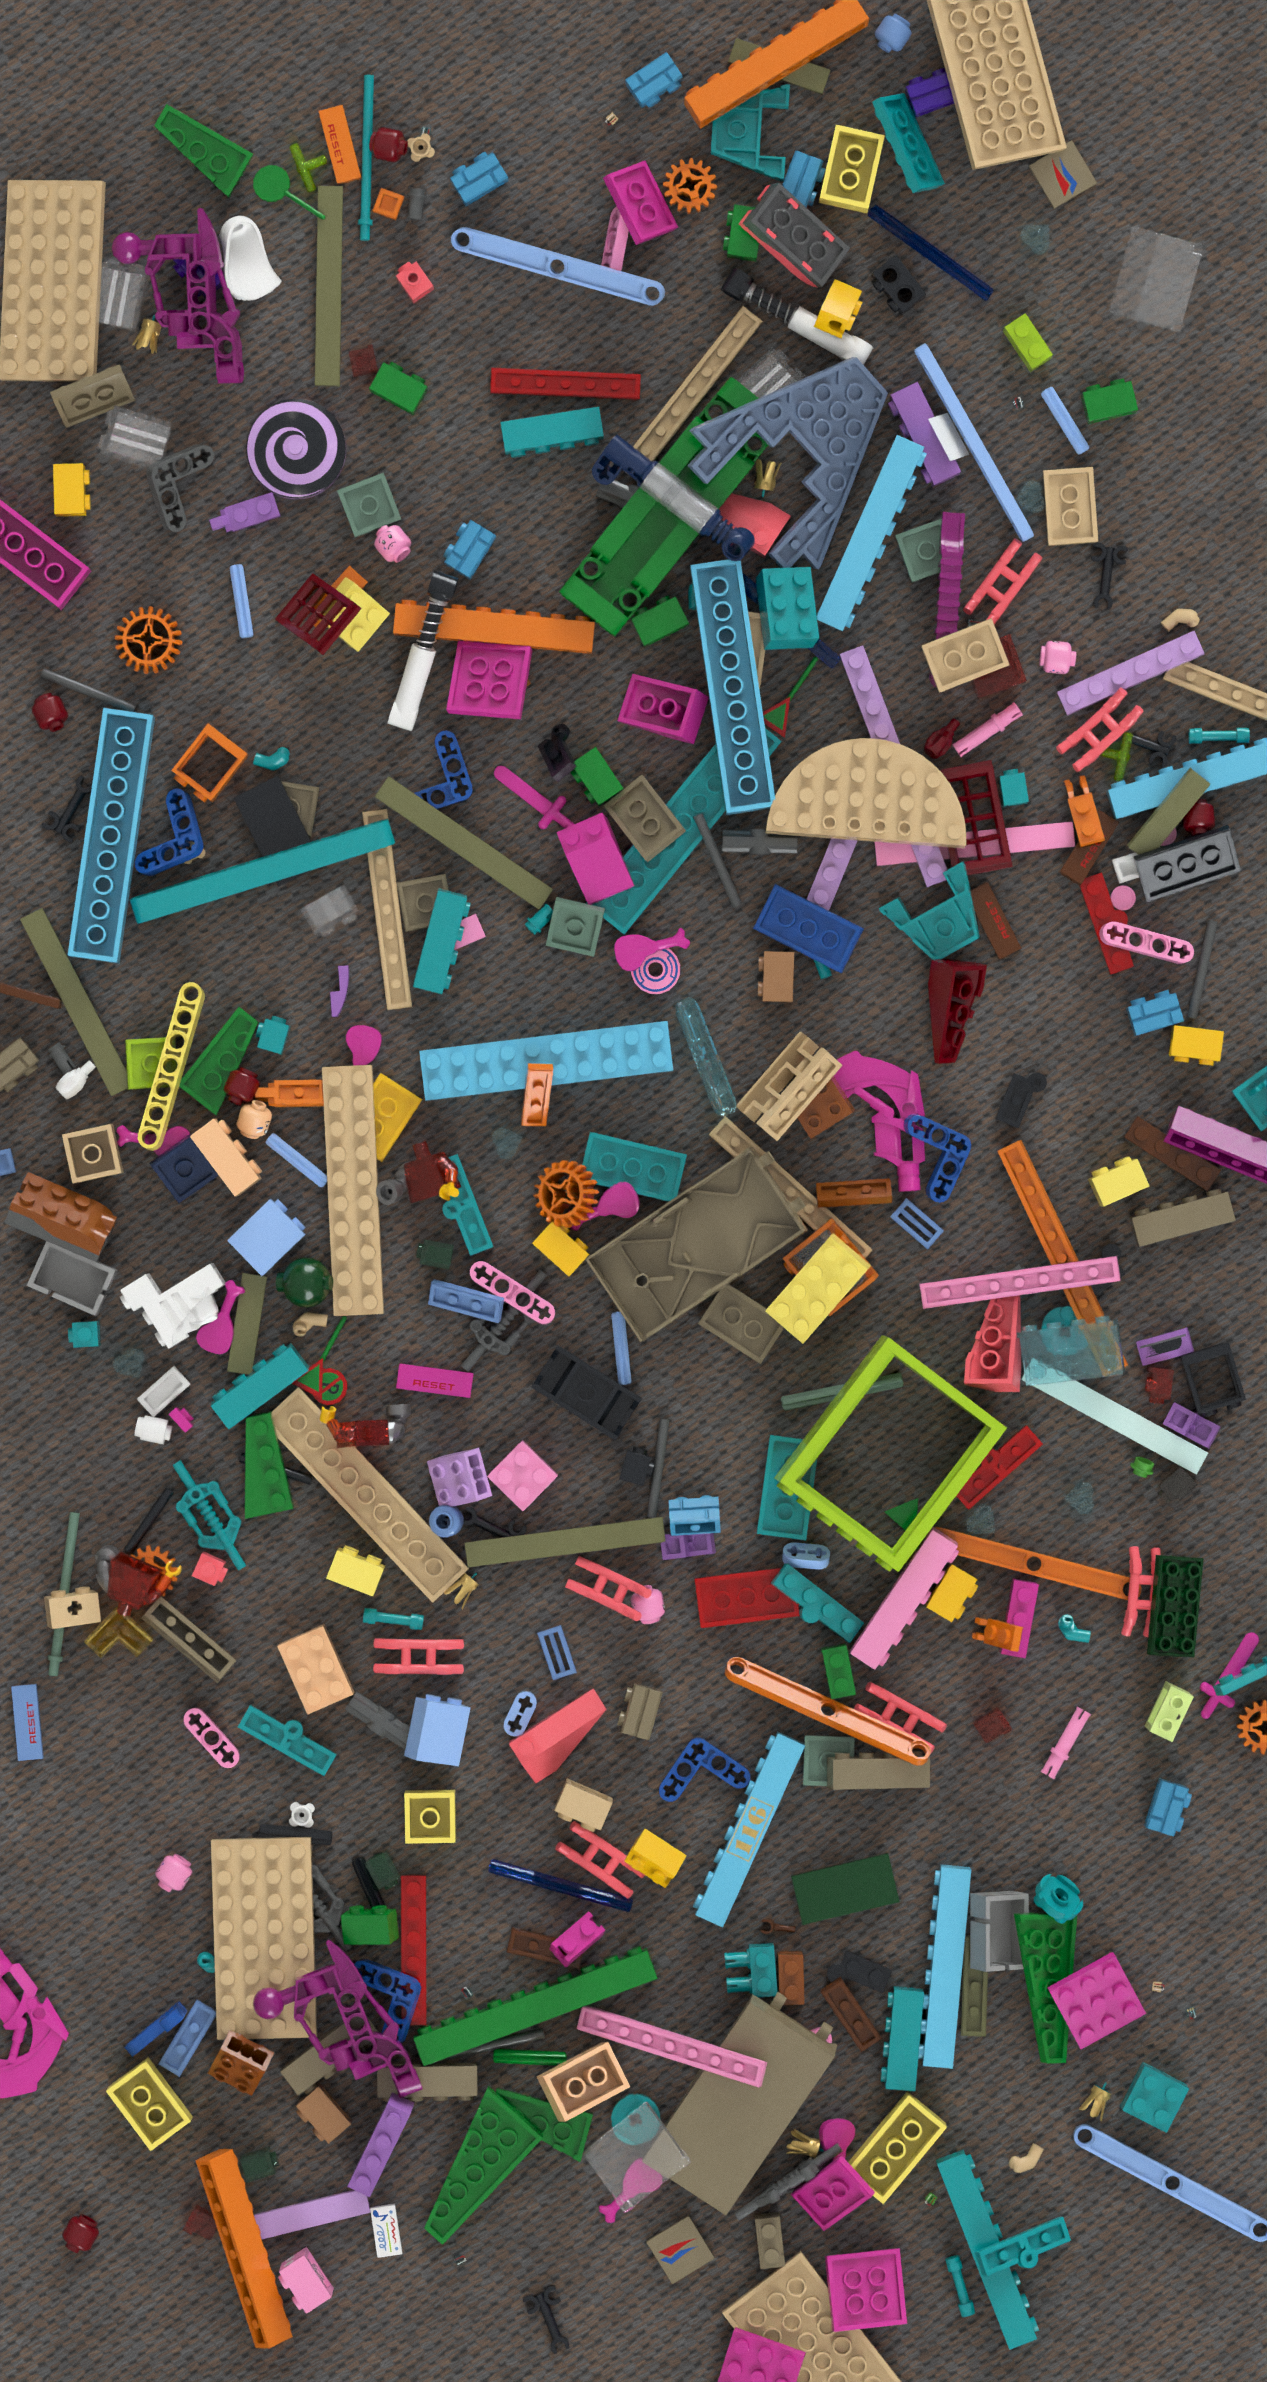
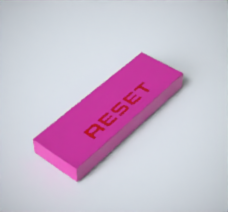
[396,1363,474,1398]

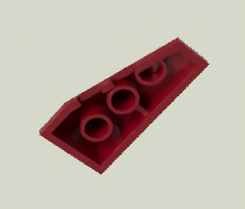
[928,959,987,1064]

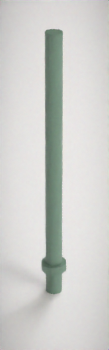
[48,1512,80,1676]

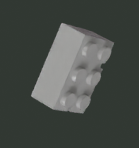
[27,1241,118,1316]
[970,1891,1029,1972]

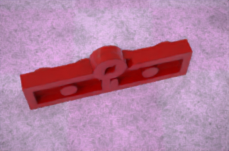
[1079,873,1134,975]
[956,1425,1043,1510]

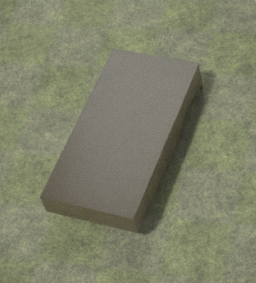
[585,1147,808,1342]
[643,1992,837,2215]

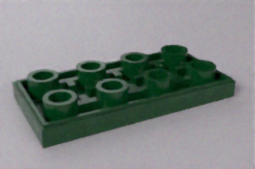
[1147,1555,1204,1658]
[791,1853,900,1925]

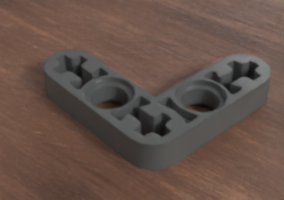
[146,444,214,532]

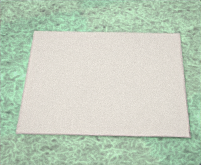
[928,413,969,461]

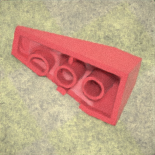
[719,493,791,559]
[964,1295,1021,1392]
[509,1688,607,1783]

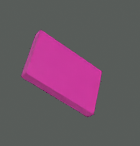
[603,161,678,245]
[791,2155,875,2231]

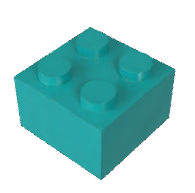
[1120,2062,1189,2133]

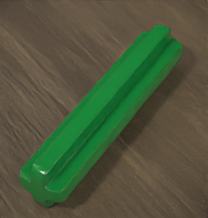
[493,2049,567,2066]

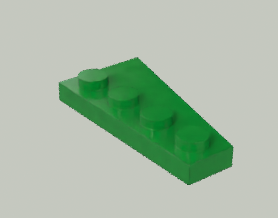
[179,1007,259,1116]
[245,1411,294,1519]

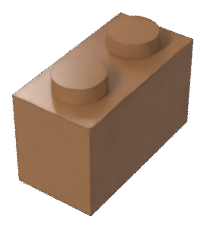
[758,951,794,1003]
[296,2083,352,2144]

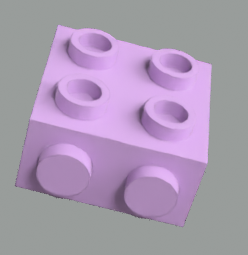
[427,1448,492,1507]

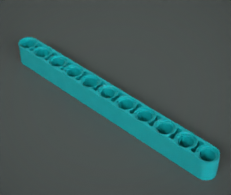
[129,819,396,924]

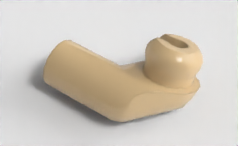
[1161,609,1200,632]
[292,1312,328,1337]
[1009,2143,1044,2173]

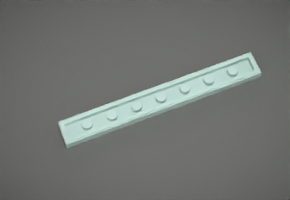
[1021,1358,1208,1475]

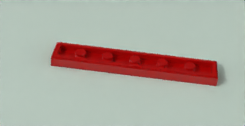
[490,368,641,400]

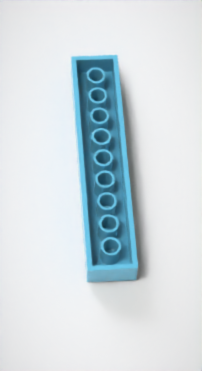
[690,559,775,815]
[68,708,155,964]
[419,1021,673,1101]

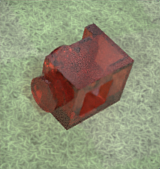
[1145,1367,1174,1404]

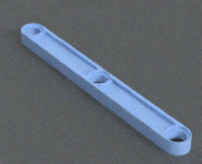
[451,227,665,305]
[914,343,1034,542]
[1073,2124,1267,2242]

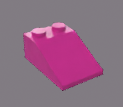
[617,674,709,744]
[557,813,635,905]

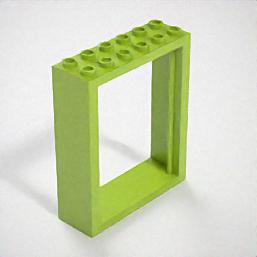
[774,1335,1007,1572]

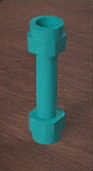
[1188,728,1250,744]
[363,1608,424,1630]
[945,2255,976,2317]

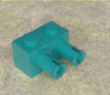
[724,1942,777,1997]

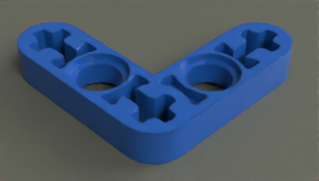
[414,730,473,809]
[135,788,203,876]
[904,1114,971,1203]
[659,1737,750,1802]
[354,1959,421,2043]
[124,2001,187,2057]

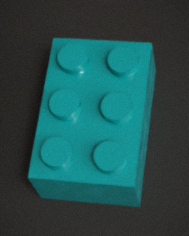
[756,567,819,650]

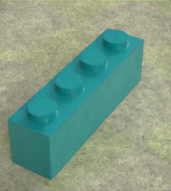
[500,407,604,458]
[413,888,471,994]
[211,1343,309,1430]
[880,1986,924,2091]

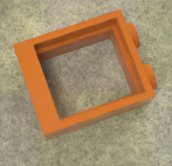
[171,723,249,803]

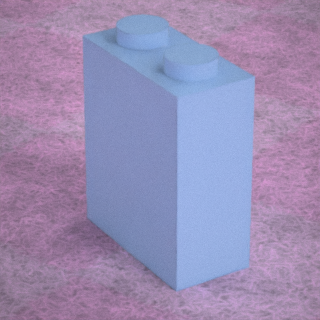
[227,1199,306,1276]
[404,1694,470,1766]

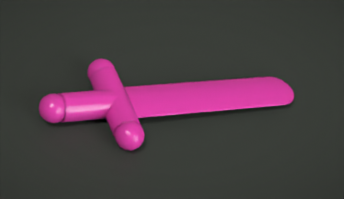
[494,766,575,829]
[1200,1632,1259,1719]

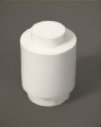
[134,1415,172,1444]

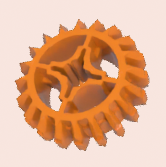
[115,606,183,674]
[533,1160,599,1228]

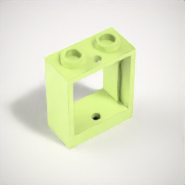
[1145,1681,1194,1742]

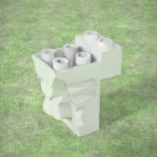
[120,1263,226,1349]

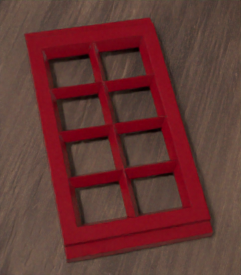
[275,573,362,655]
[940,760,1013,876]

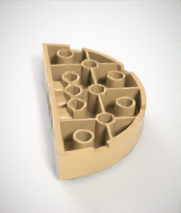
[765,738,966,849]

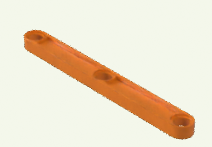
[935,1527,1142,1600]
[725,1657,931,1766]

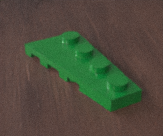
[154,104,254,198]
[496,2088,593,2162]

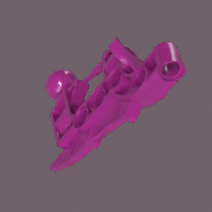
[111,208,244,384]
[253,1940,423,2098]

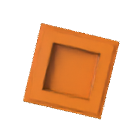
[373,188,405,221]

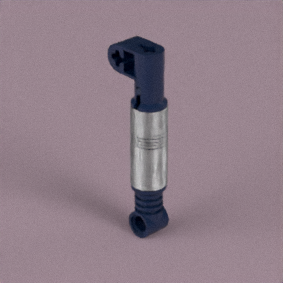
[592,434,755,561]

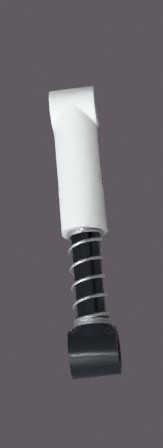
[720,267,873,365]
[388,571,459,731]

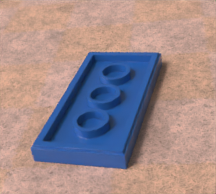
[753,884,864,973]

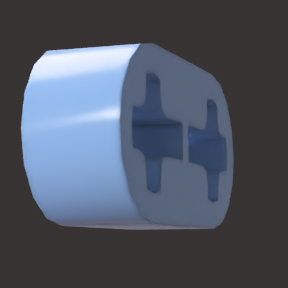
[782,1542,830,1569]
[504,1691,537,1737]

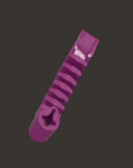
[929,512,965,688]

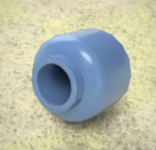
[874,14,912,53]
[429,1505,463,1537]

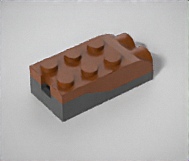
[5,1172,117,1262]

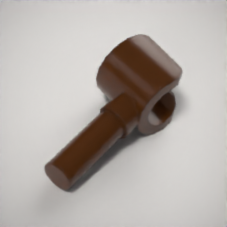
[760,1918,796,1934]

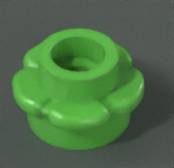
[1130,1457,1154,1478]

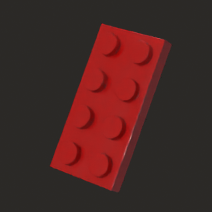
[695,1567,800,1628]

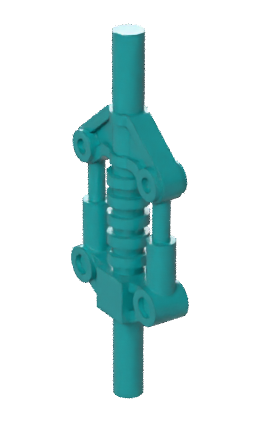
[172,1460,246,1571]

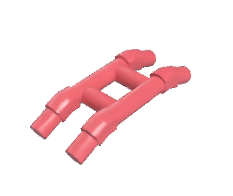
[963,538,1042,625]
[1056,688,1144,772]
[1121,1546,1161,1637]
[565,1556,652,1621]
[373,1638,464,1675]
[854,1682,947,1754]
[555,1821,645,1899]

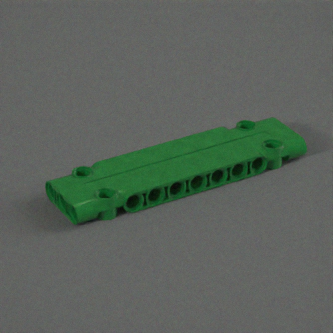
[558,377,768,637]

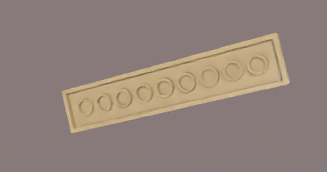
[322,1065,384,1316]
[271,1387,469,1603]

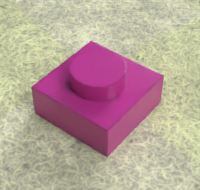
[169,1407,194,1433]

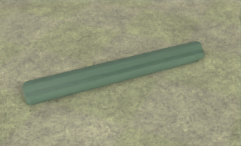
[781,1373,903,1411]

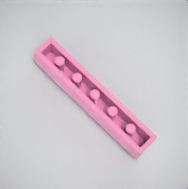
[850,1527,959,1670]

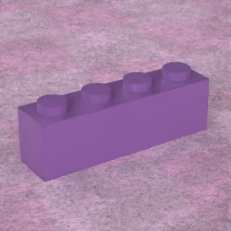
[888,382,961,487]
[347,2092,414,2197]

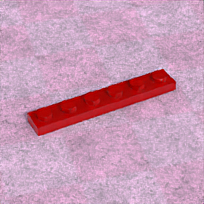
[401,1875,427,2025]

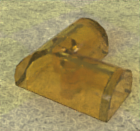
[83,1605,154,1659]

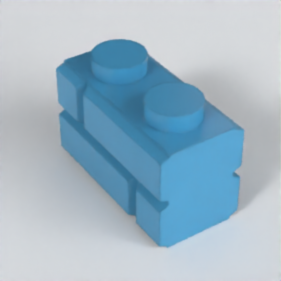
[625,52,683,108]
[782,151,826,208]
[450,152,508,206]
[443,520,496,580]
[1126,990,1184,1036]
[669,1495,721,1536]
[1144,1778,1192,1836]

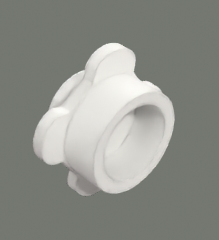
[289,1802,315,1828]

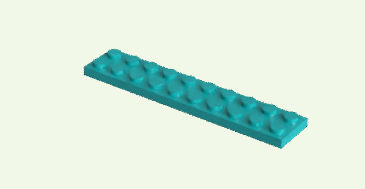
[586,728,782,935]

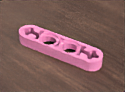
[1099,922,1194,964]
[470,1261,555,1325]

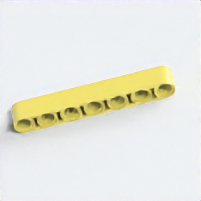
[138,982,205,1151]

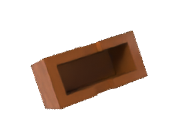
[777,1951,805,2005]

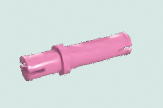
[952,702,1023,757]
[1040,1707,1091,1779]

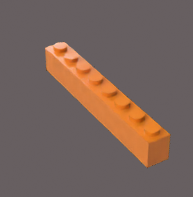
[684,0,869,129]
[393,600,595,654]
[195,2149,293,2349]

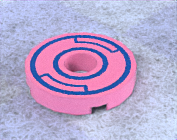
[631,948,680,994]

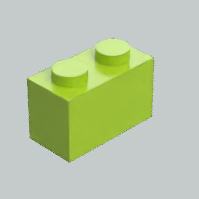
[1003,313,1053,372]

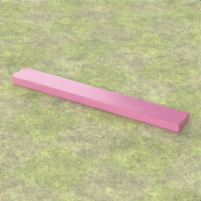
[874,822,1075,866]
[920,1256,1121,1309]
[577,2005,767,2088]

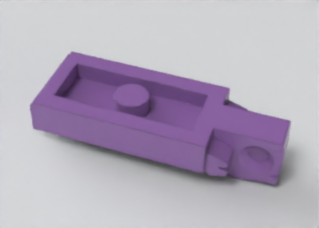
[209,492,281,532]

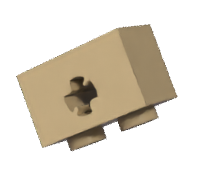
[44,1587,101,1629]

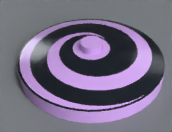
[246,399,346,499]

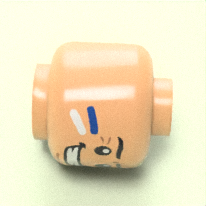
[236,1100,272,1139]

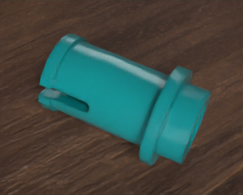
[524,904,553,935]

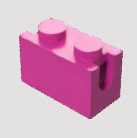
[550,1912,605,1968]

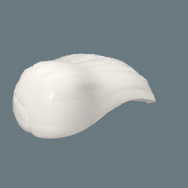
[219,216,282,301]

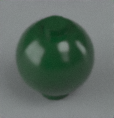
[276,1258,333,1307]

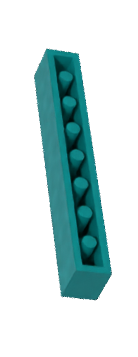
[936,2150,1039,2350]

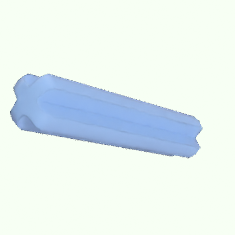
[1041,387,1089,455]
[230,564,253,638]
[266,1133,327,1187]
[611,1311,631,1385]

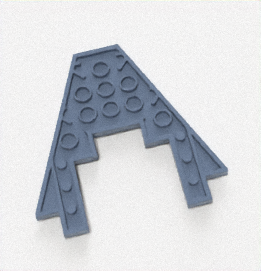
[687,357,888,569]

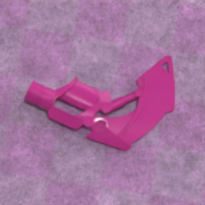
[834,1051,925,1192]
[0,1948,69,2098]

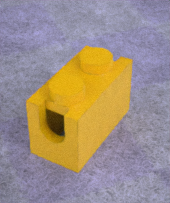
[814,279,863,338]
[53,463,91,517]
[1169,1025,1224,1066]
[532,1221,589,1276]
[925,1563,978,1622]
[624,1829,687,1888]

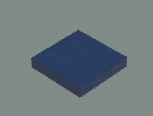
[150,1134,219,1203]

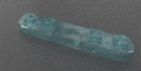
[675,997,736,1117]

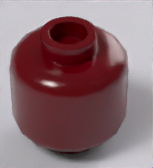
[369,127,408,162]
[32,693,68,732]
[1183,799,1215,836]
[223,1067,260,1106]
[62,2214,99,2253]

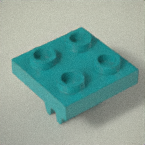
[1231,1066,1267,1132]

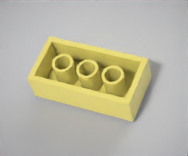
[765,1233,871,1344]
[848,2091,947,2204]

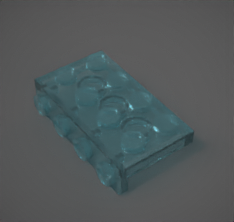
[1016,1316,1125,1386]

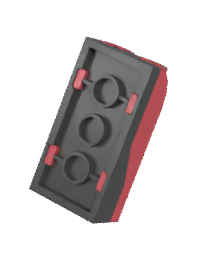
[739,183,850,288]

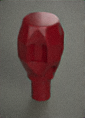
[924,718,960,759]

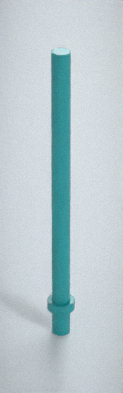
[358,75,374,241]

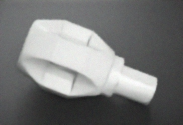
[55,1060,96,1099]

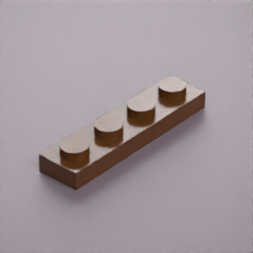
[1124,1116,1221,1191]

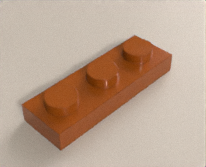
[816,1178,892,1208]

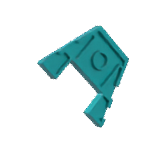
[711,84,790,182]
[879,861,980,960]

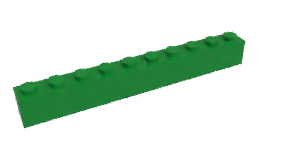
[413,1946,658,2066]

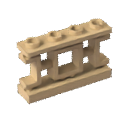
[736,1032,842,1141]

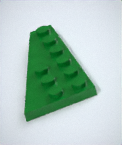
[1013,1913,1077,2064]
[424,2086,543,2245]

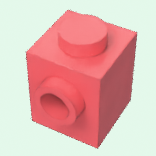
[396,261,434,303]
[192,1552,228,1586]

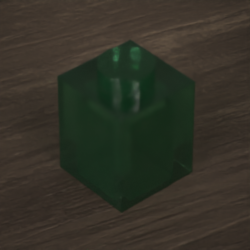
[416,1239,454,1270]
[364,1849,401,1890]
[240,2146,280,2183]

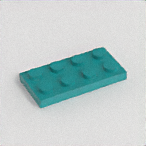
[872,93,945,193]
[582,1132,687,1201]
[757,1435,817,1540]

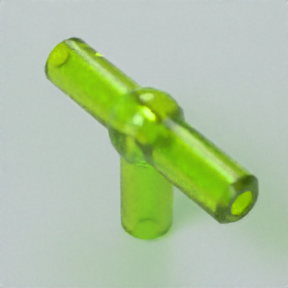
[289,143,327,193]
[1099,732,1133,782]

